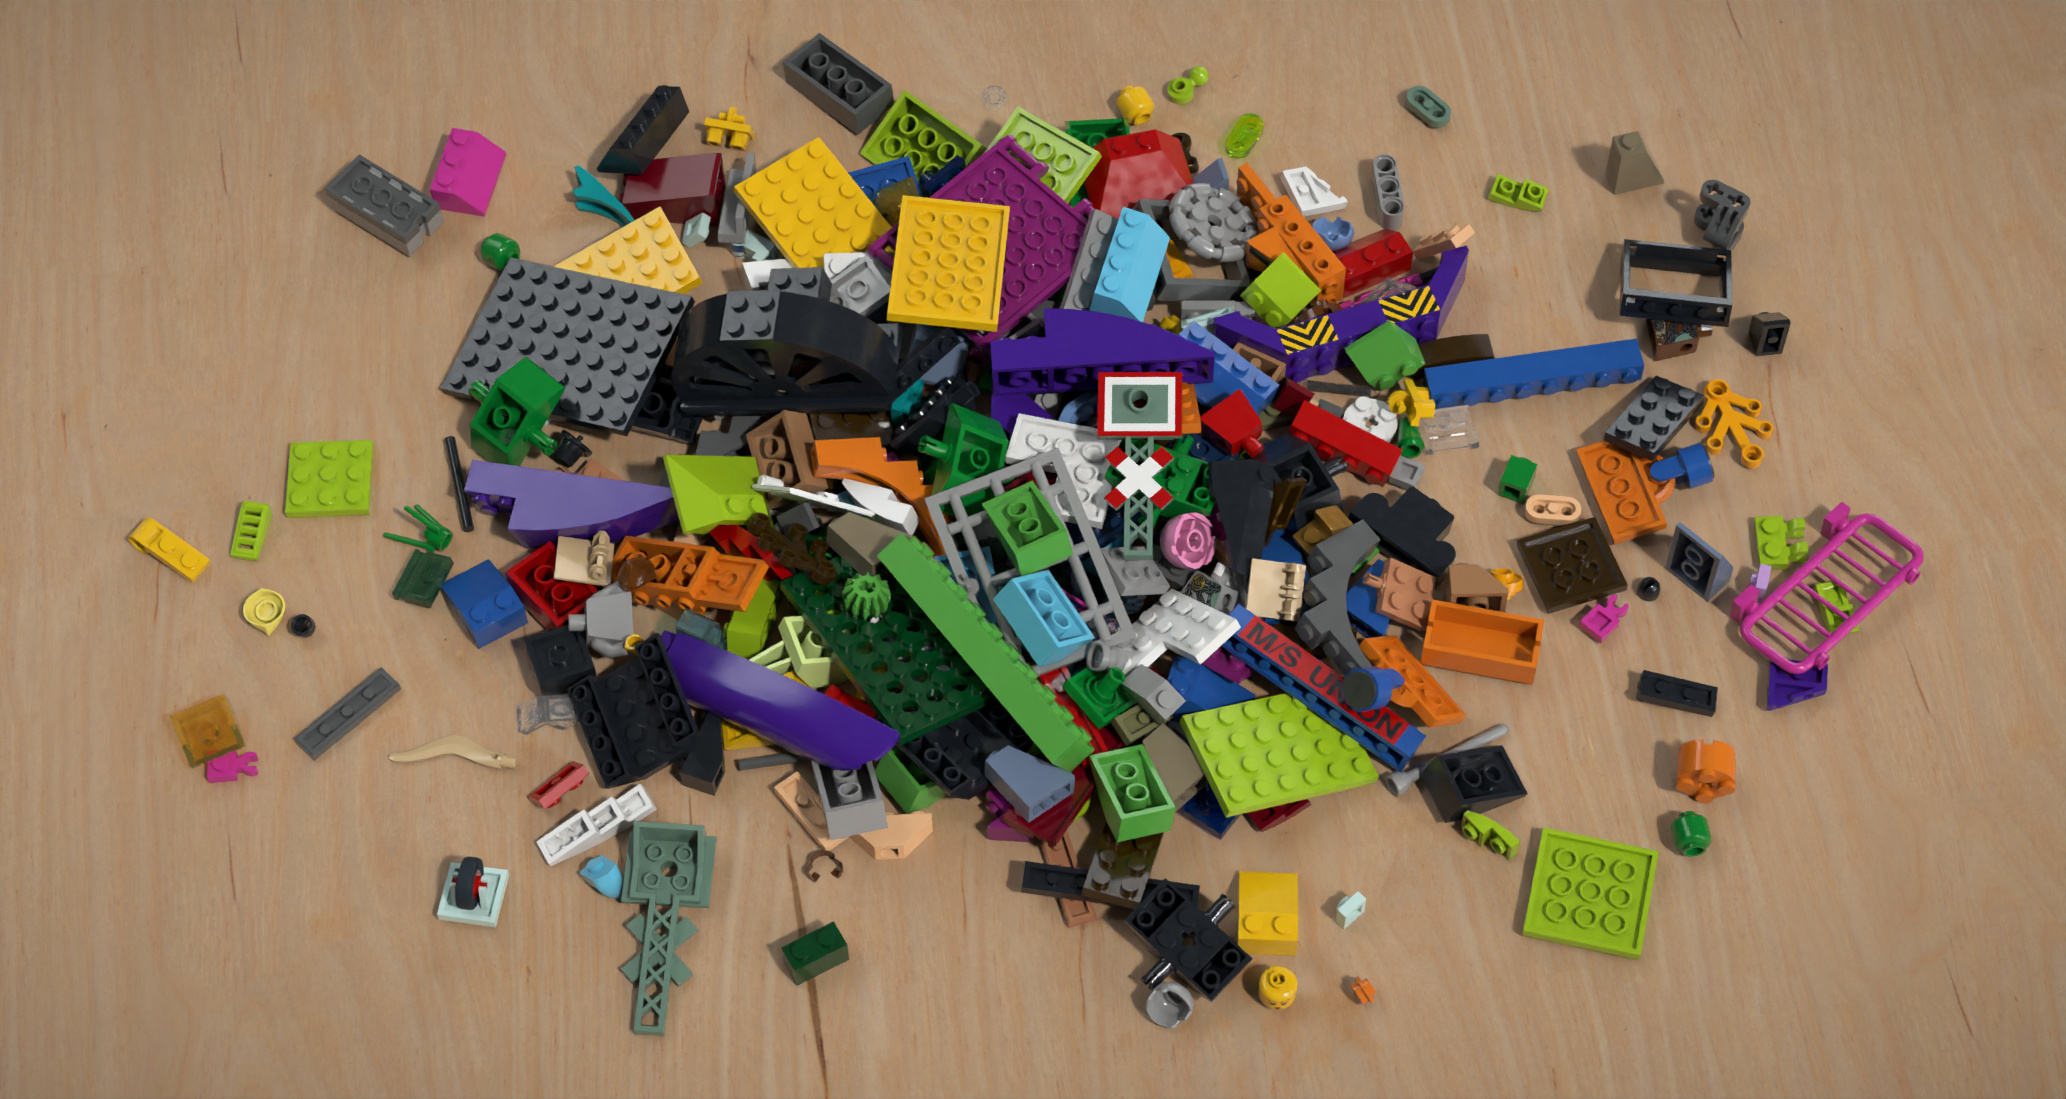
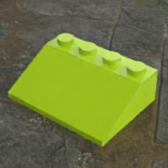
[860,89,987,198]

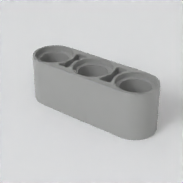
[1372,154,1404,231]

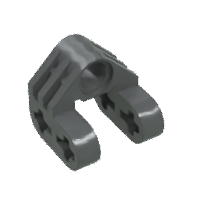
[1694,180,1750,250]

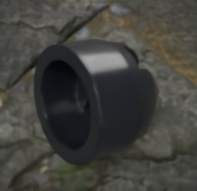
[1637,577,1661,602]
[291,614,316,638]

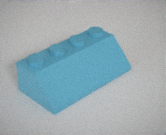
[1090,207,1170,322]

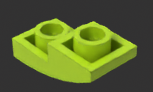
[1487,174,1549,212]
[1461,811,1520,860]

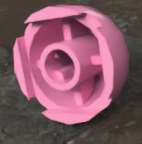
[1160,512,1216,569]

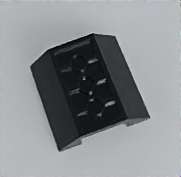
[567,633,700,789]
[874,685,1034,800]

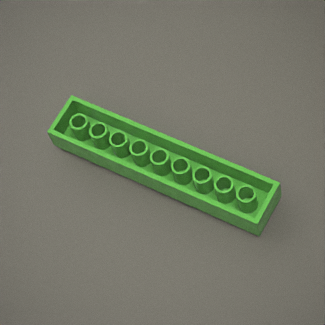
[877,533,1095,772]

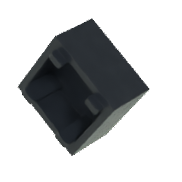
[524,625,597,702]

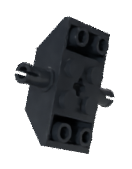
[889,372,980,458]
[1242,432,1347,537]
[1125,878,1252,1002]

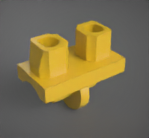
[704,106,755,151]
[1387,379,1435,426]

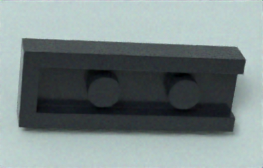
[1636,670,1718,717]

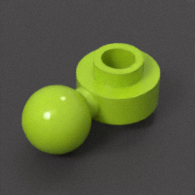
[1167,66,1209,105]

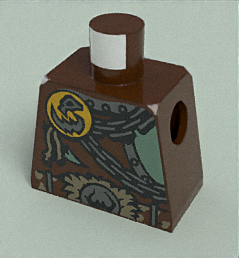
[1646,319,1712,361]

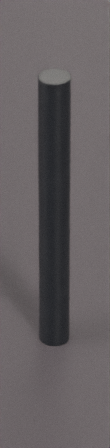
[444,436,474,532]

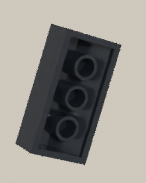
[597,85,689,175]

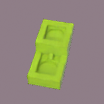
[1813,580,1859,634]

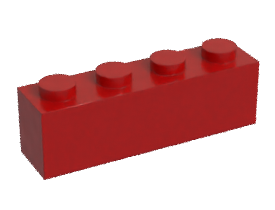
[1288,400,1402,487]

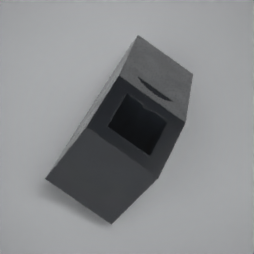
[678,711,726,796]

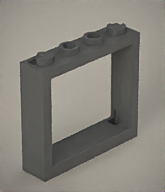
[1132,199,1251,302]

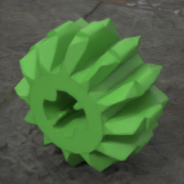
[842,571,891,620]

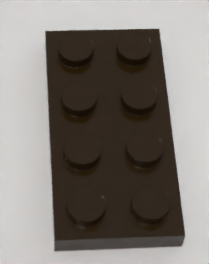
[1082,821,1165,910]

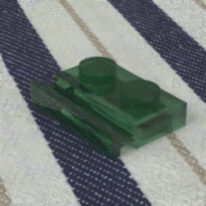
[392,549,454,608]

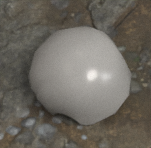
[1145,982,1194,1029]

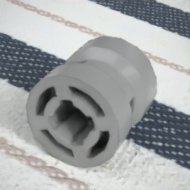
[1086,642,1127,673]

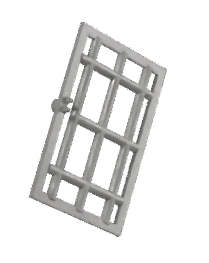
[924,448,1137,676]

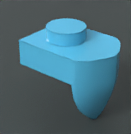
[579,855,623,899]

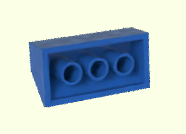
[1178,321,1279,416]

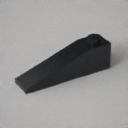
[1208,459,1274,579]

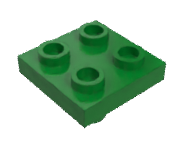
[1062,667,1137,730]

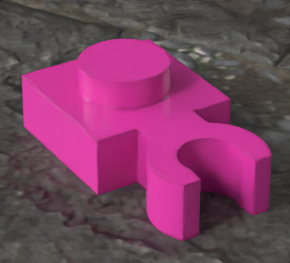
[1579,594,1629,644]
[207,750,258,783]

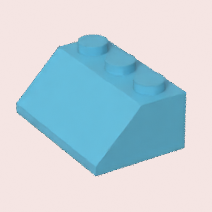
[993,570,1095,668]

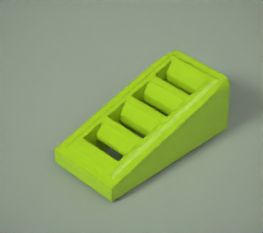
[230,501,273,562]

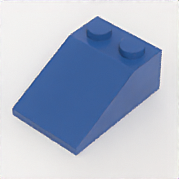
[440,559,528,649]
[1167,656,1255,723]

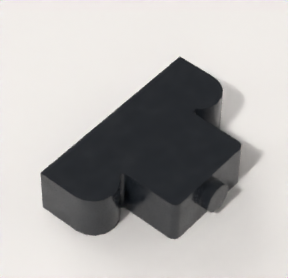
[1348,487,1456,590]

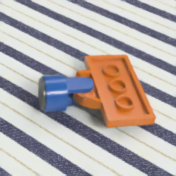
[1576,440,1714,545]
[1342,635,1467,728]

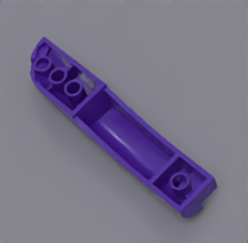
[661,630,900,771]

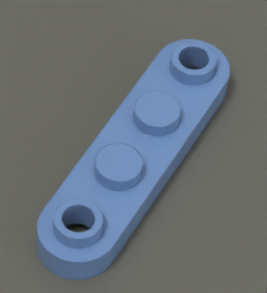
[1059,390,1098,425]

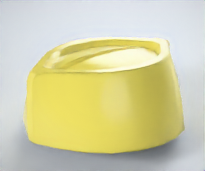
[243,588,285,636]

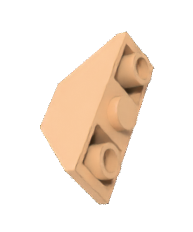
[849,811,933,860]

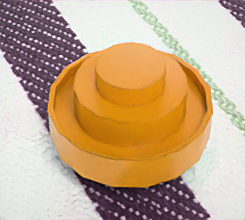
[1489,568,1523,600]

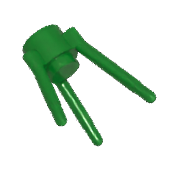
[383,504,453,553]

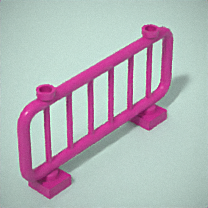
[1730,502,1924,674]

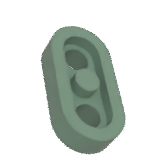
[1406,86,1451,128]

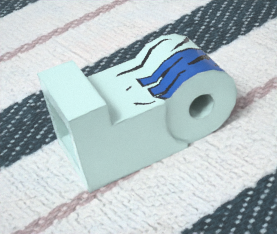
[729,229,778,262]

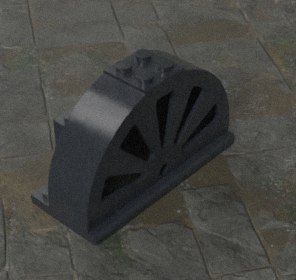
[671,267,903,416]

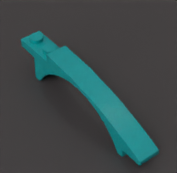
[573,165,635,227]

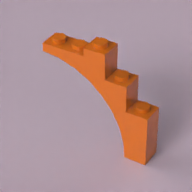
[810,437,958,557]

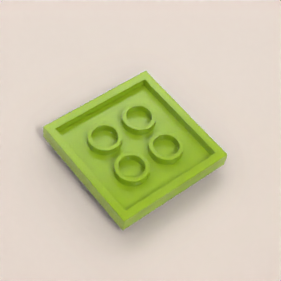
[285,440,374,518]

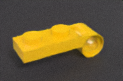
[128,517,210,584]

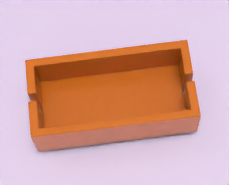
[1421,599,1545,685]

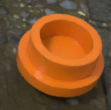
[1350,976,1376,1005]

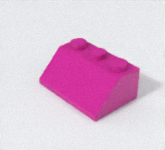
[430,128,506,217]

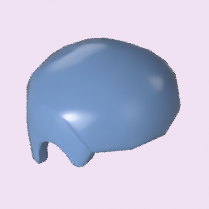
[1312,216,1355,251]

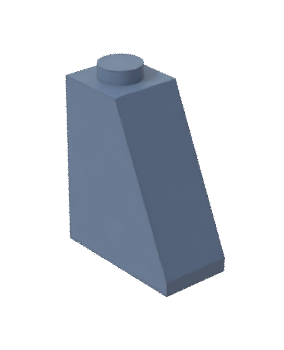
[985,745,1075,823]

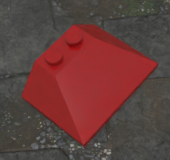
[1084,129,1194,219]

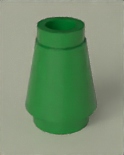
[1397,417,1424,458]

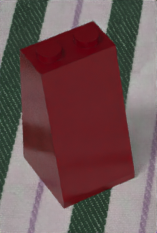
[619,153,726,227]

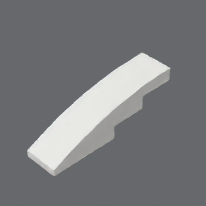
[536,784,657,866]

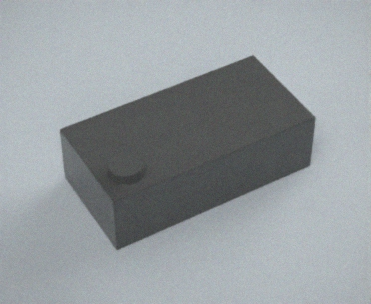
[783,33,894,134]

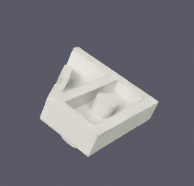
[1280,167,1348,217]

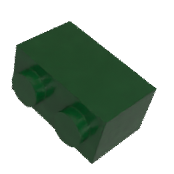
[781,921,849,986]

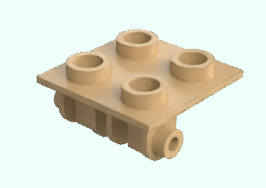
[554,531,614,586]
[1246,558,1306,622]

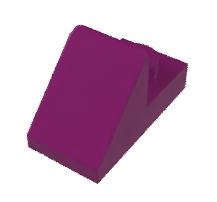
[986,787,1033,842]

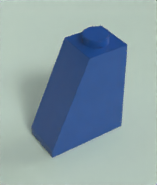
[1346,559,1391,638]

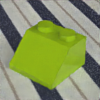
[1240,252,1321,329]

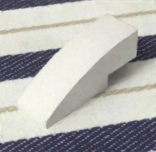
[842,478,920,535]

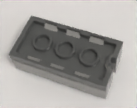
[325,154,444,257]

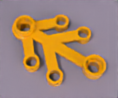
[1694,379,1774,469]

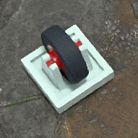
[437,857,509,928]

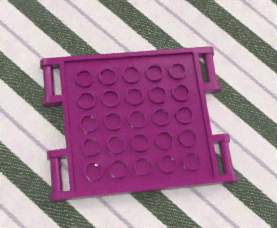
[867,134,1094,354]

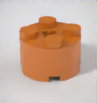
[1676,739,1736,803]

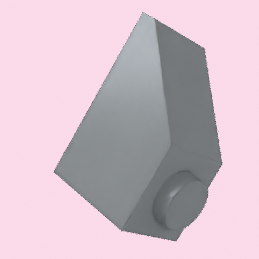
[1121,664,1186,726]

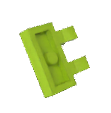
[1754,516,1808,570]

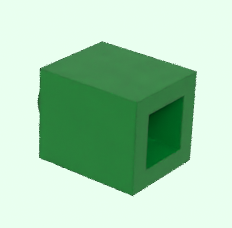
[1498,455,1537,504]

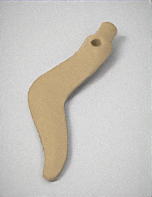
[388,735,519,769]

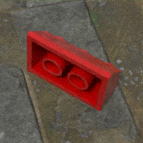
[1332,228,1413,299]
[506,541,599,631]

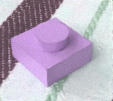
[1749,564,1772,603]

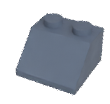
[908,324,970,387]

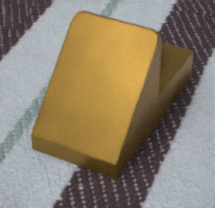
[1292,505,1353,557]

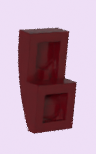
[1247,799,1311,832]

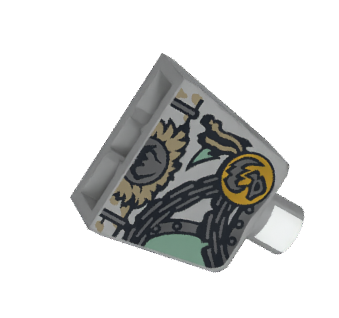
[1180,562,1238,615]

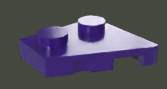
[1766,659,1828,711]

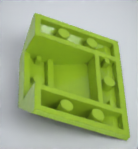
[663,455,774,534]

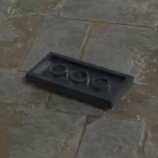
[1604,375,1705,461]

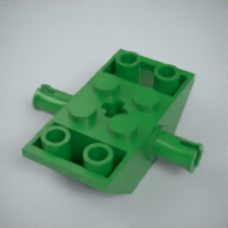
[468,357,566,466]
[918,403,1022,518]
[1105,434,1216,528]

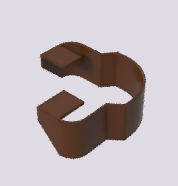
[806,850,843,883]

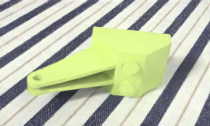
[749,616,871,688]

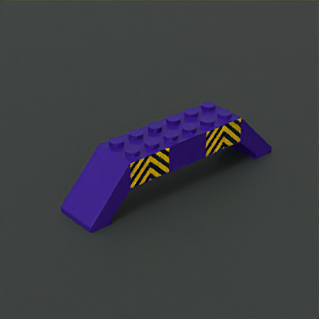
[1213,245,1469,383]

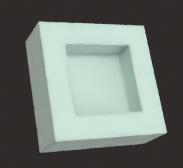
[682,212,711,248]
[1336,891,1366,929]

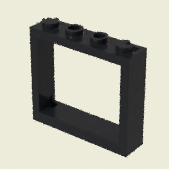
[1620,239,1732,327]
[838,285,961,414]

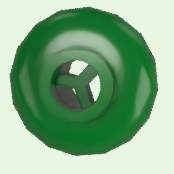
[480,233,520,271]
[1671,811,1712,857]

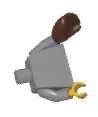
[568,556,656,659]

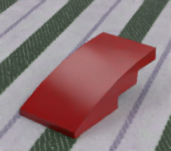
[709,525,793,582]

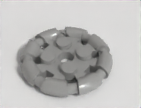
[1169,183,1258,262]

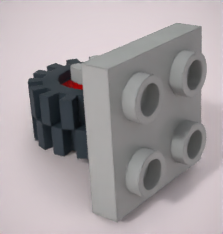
[1097,546,1170,615]

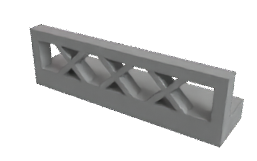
[718,153,756,243]

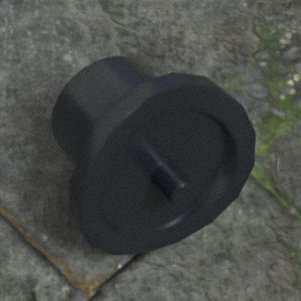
[553,430,592,467]

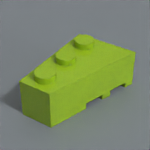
[723,578,781,660]

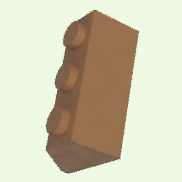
[746,410,828,509]

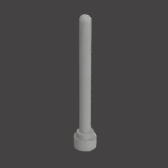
[1386,724,1509,797]

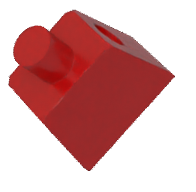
[1200,389,1264,458]

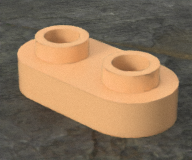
[1525,494,1581,526]

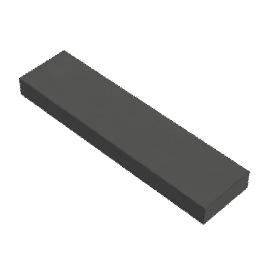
[294,667,401,761]

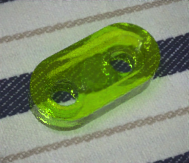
[1225,113,1264,159]

